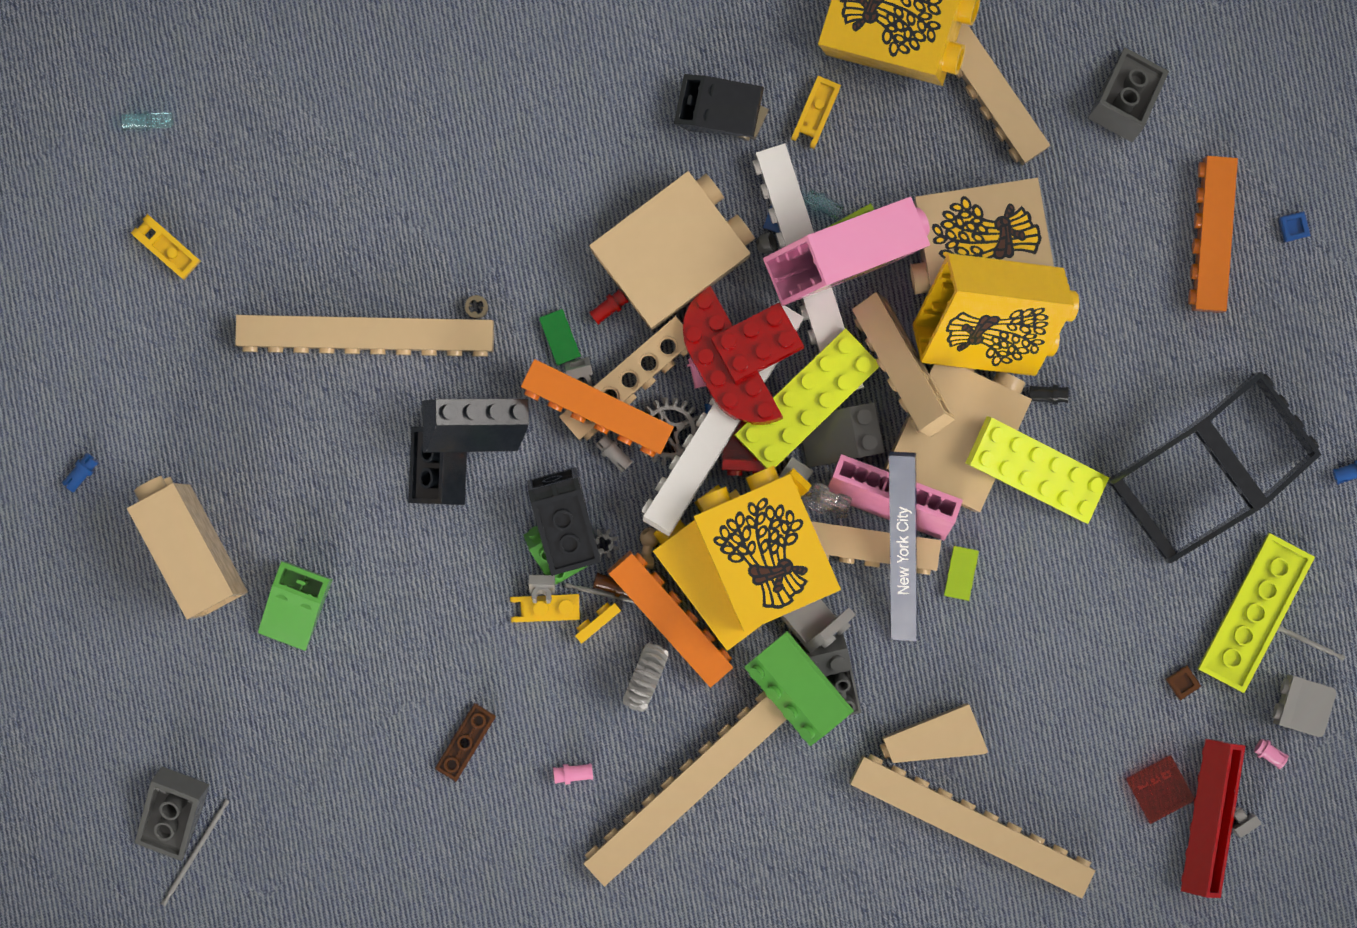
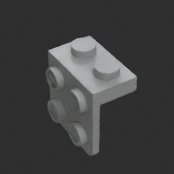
[781,599,856,653]
[1273,674,1336,737]

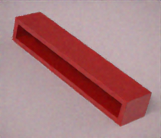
[1181,739,1246,898]

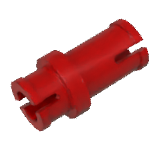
[589,289,629,325]

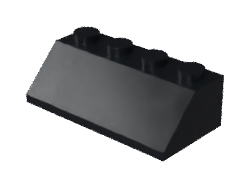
[422,399,529,453]

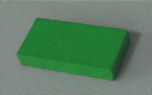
[539,309,581,366]

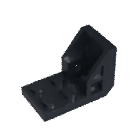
[527,467,601,576]

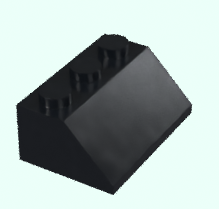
[408,427,467,505]

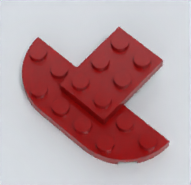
[683,286,804,425]

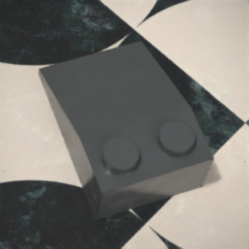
[1088,47,1169,142]
[802,402,884,468]
[135,766,210,861]

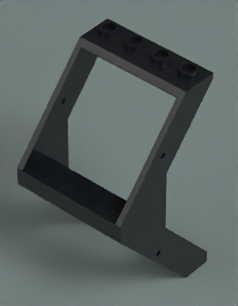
[1108,371,1322,563]

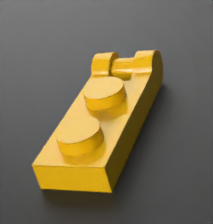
[131,214,201,280]

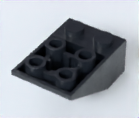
[674,74,764,137]

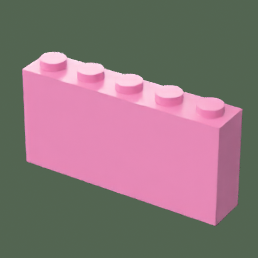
[824,454,963,541]

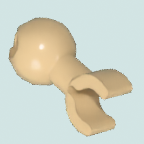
[640,528,659,569]

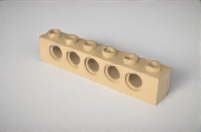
[559,316,688,441]

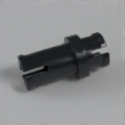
[1029,384,1069,405]

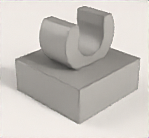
[564,357,593,385]
[529,575,556,604]
[1232,807,1262,838]

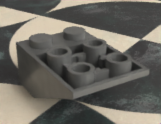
[799,633,862,716]

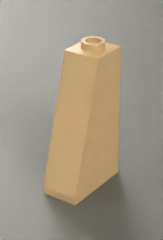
[880,703,988,763]

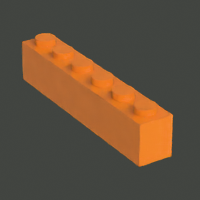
[1188,156,1238,313]
[521,359,674,457]
[607,550,734,688]

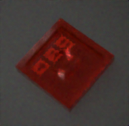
[1125,754,1195,824]

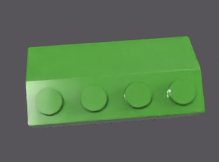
[744,631,854,746]

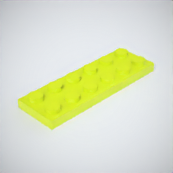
[734,328,879,469]
[965,416,1109,524]
[1197,533,1315,693]

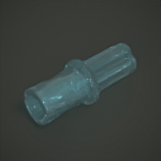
[121,111,174,131]

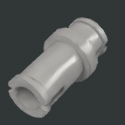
[595,434,633,473]

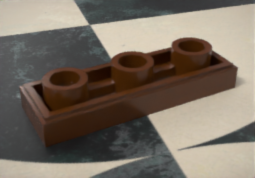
[435,703,496,782]

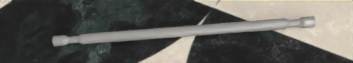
[565,583,686,612]
[1278,626,1345,660]
[161,799,230,906]

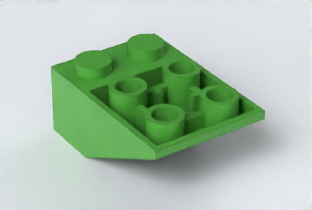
[258,561,333,651]

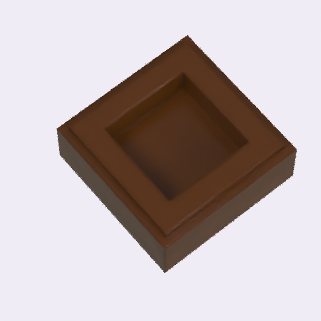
[1165,665,1202,701]

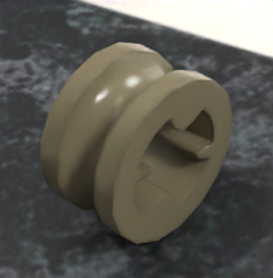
[465,295,488,319]

